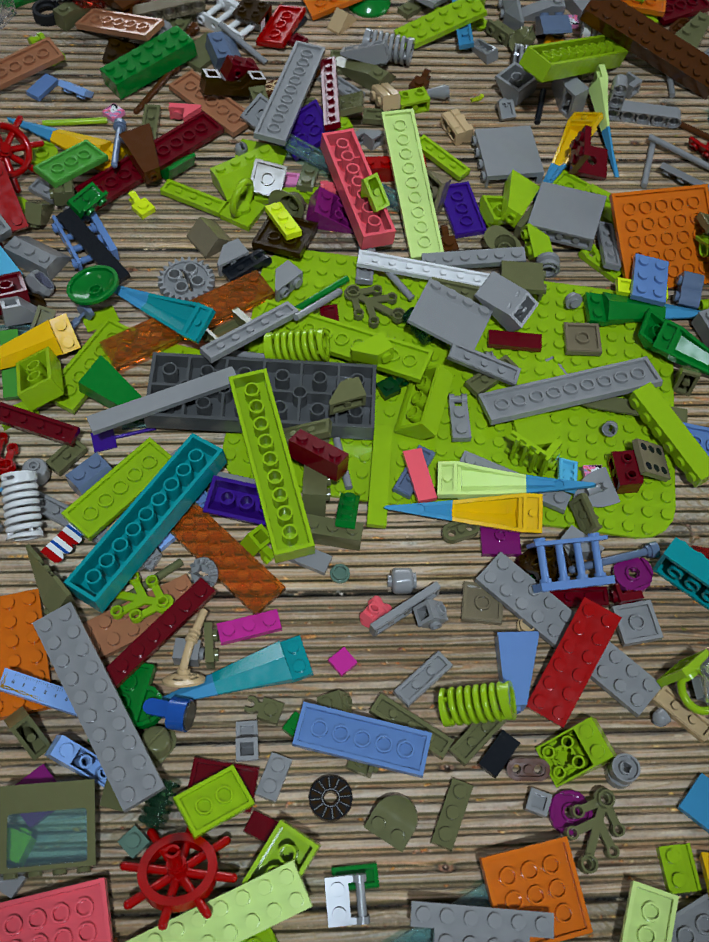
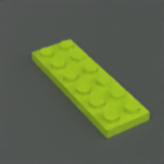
[394,0,487,50]
[50,317,138,414]
[61,437,172,541]

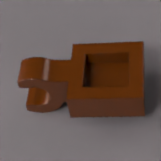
[409,68,431,89]
[440,224,459,252]

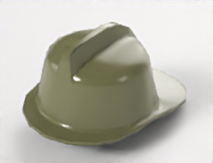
[509,26,536,52]
[268,189,307,218]
[484,225,521,249]
[140,724,177,768]

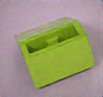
[535,717,617,788]

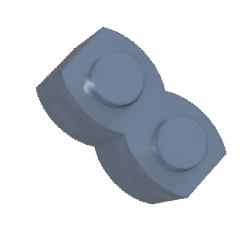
[672,271,704,309]

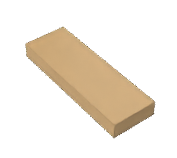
[651,685,709,744]

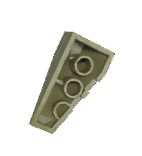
[336,56,396,91]
[25,544,78,615]

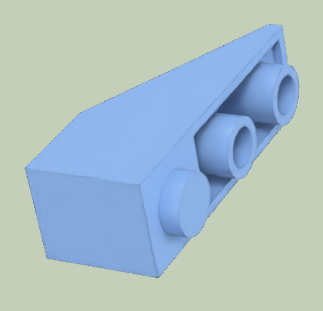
[44,734,107,787]

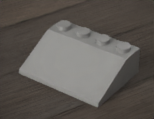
[407,278,493,349]

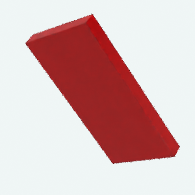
[256,4,306,49]

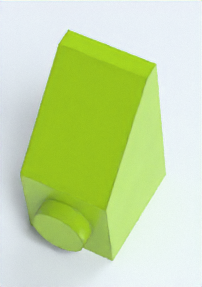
[350,332,394,366]

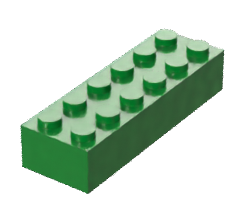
[100,25,198,99]

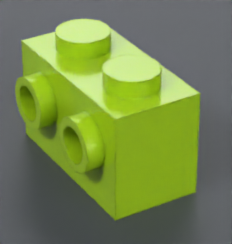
[396,86,431,114]

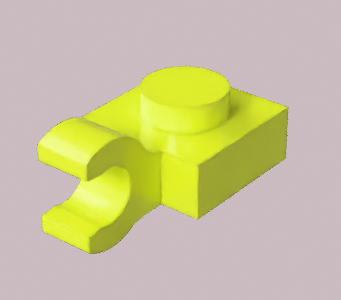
[127,190,156,220]

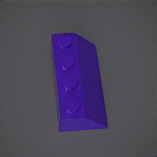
[203,475,266,526]

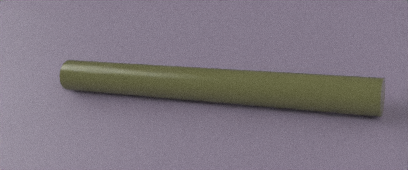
[110,558,184,607]

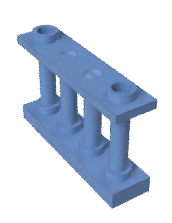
[51,211,120,271]
[526,532,616,593]

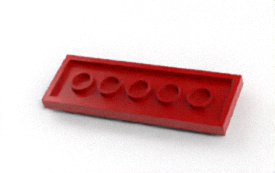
[526,597,622,728]

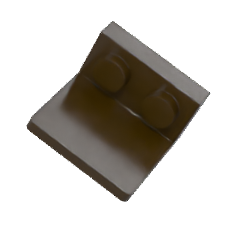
[232,0,272,25]
[514,546,572,584]

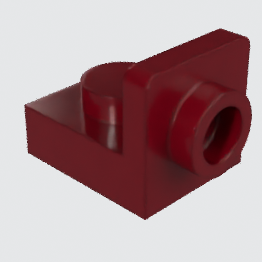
[609,583,644,606]

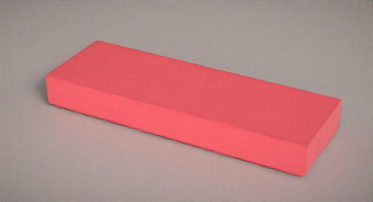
[402,448,437,503]

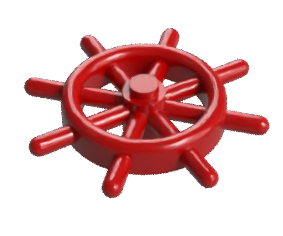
[0,115,44,193]
[120,827,238,931]

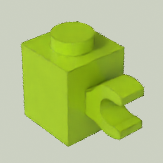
[239,524,274,565]

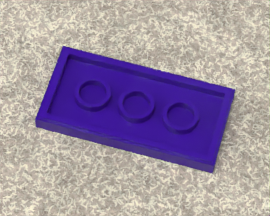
[443,181,487,239]

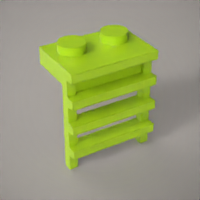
[505,430,563,477]

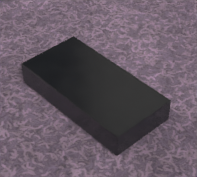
[478,730,520,779]

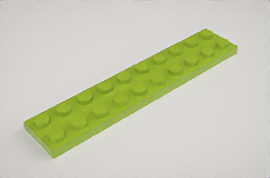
[257,299,434,384]

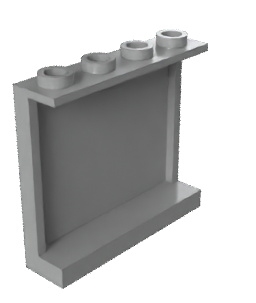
[471,126,544,188]
[528,181,607,251]

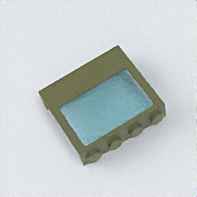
[0,779,96,881]

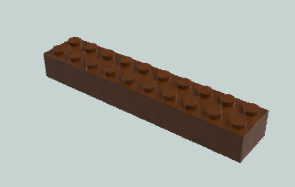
[579,0,709,100]

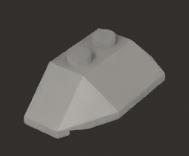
[497,0,524,31]

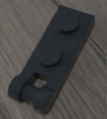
[222,248,272,285]

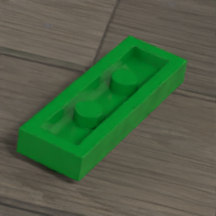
[335,492,360,529]

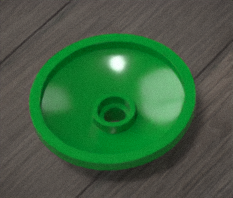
[348,0,391,18]
[66,265,119,306]

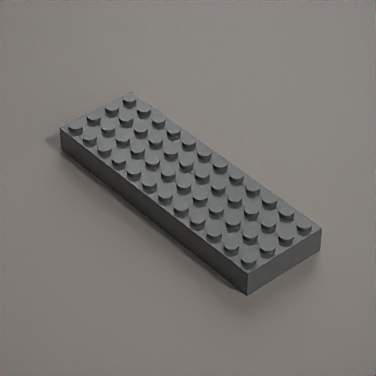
[144,352,377,440]

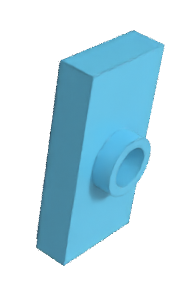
[557,457,578,494]

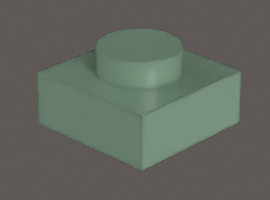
[118,825,151,860]

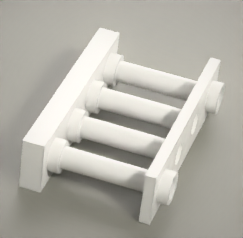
[196,0,265,48]

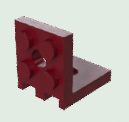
[568,125,608,181]

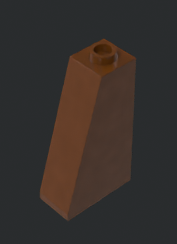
[119,123,161,185]

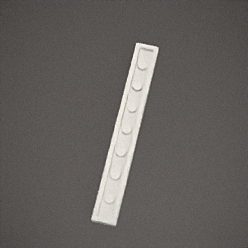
[356,249,490,287]

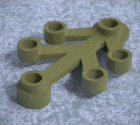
[344,284,406,328]
[563,788,625,874]

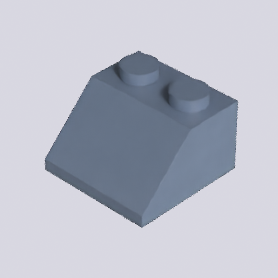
[535,12,573,36]
[205,31,241,70]
[65,452,112,497]

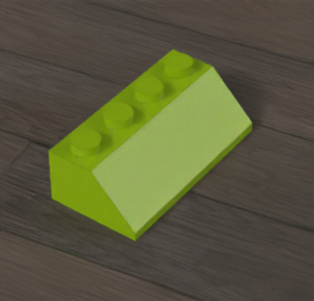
[210,144,286,203]
[394,364,453,440]

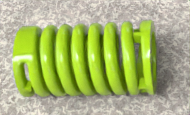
[263,328,330,362]
[438,680,517,727]

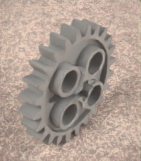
[158,257,215,303]

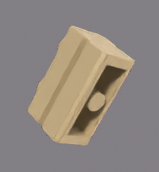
[370,82,400,111]
[440,108,474,145]

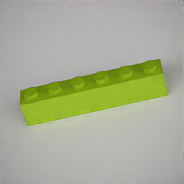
[628,382,709,488]

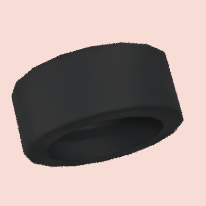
[32,0,60,27]

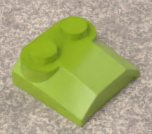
[479,195,520,227]

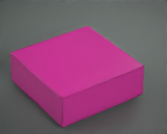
[328,647,358,677]

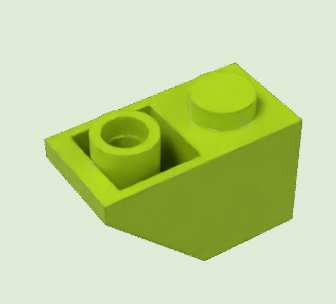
[520,223,553,260]

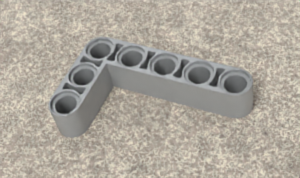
[608,74,681,129]

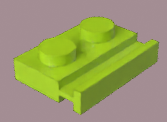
[656,843,702,895]

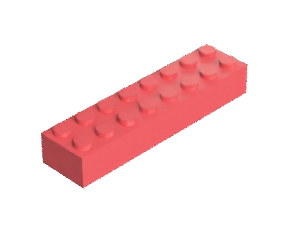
[320,128,396,250]

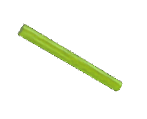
[42,117,108,127]

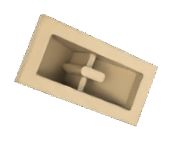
[327,7,357,36]

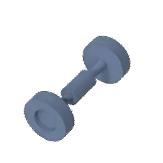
[71,305,95,329]

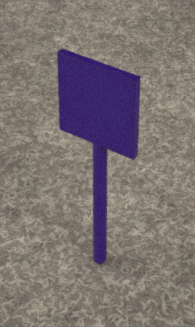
[90,428,156,453]

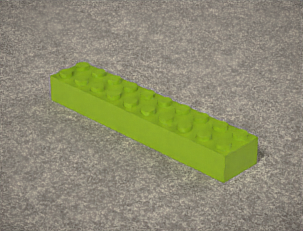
[519,35,629,83]
[228,368,315,563]

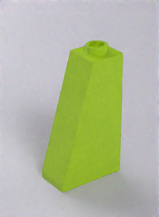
[500,170,540,228]

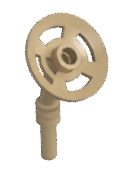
[162,608,208,688]

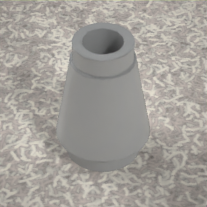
[428,84,450,100]

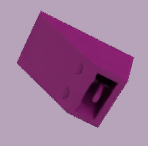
[306,186,354,234]

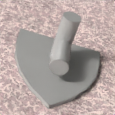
[573,467,621,507]

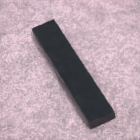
[56,207,131,285]

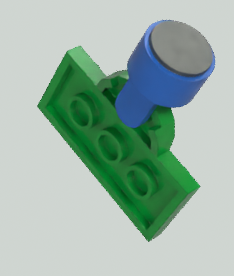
[87,663,196,743]

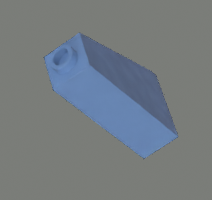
[494,631,539,714]

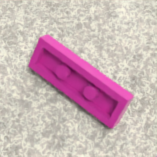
[217,609,282,646]

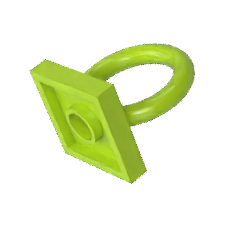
[220,178,266,232]
[656,649,709,715]

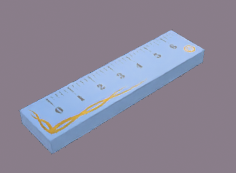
[0,668,77,716]

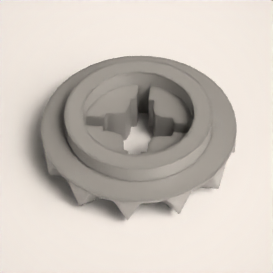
[188,557,218,587]

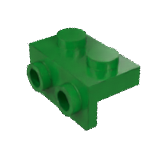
[67,182,108,219]

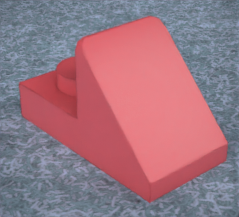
[169,103,202,122]

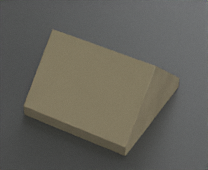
[427,170,452,214]
[187,217,233,259]

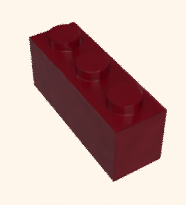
[288,429,349,482]

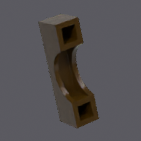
[199,69,267,97]

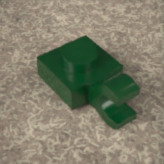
[376,376,409,401]

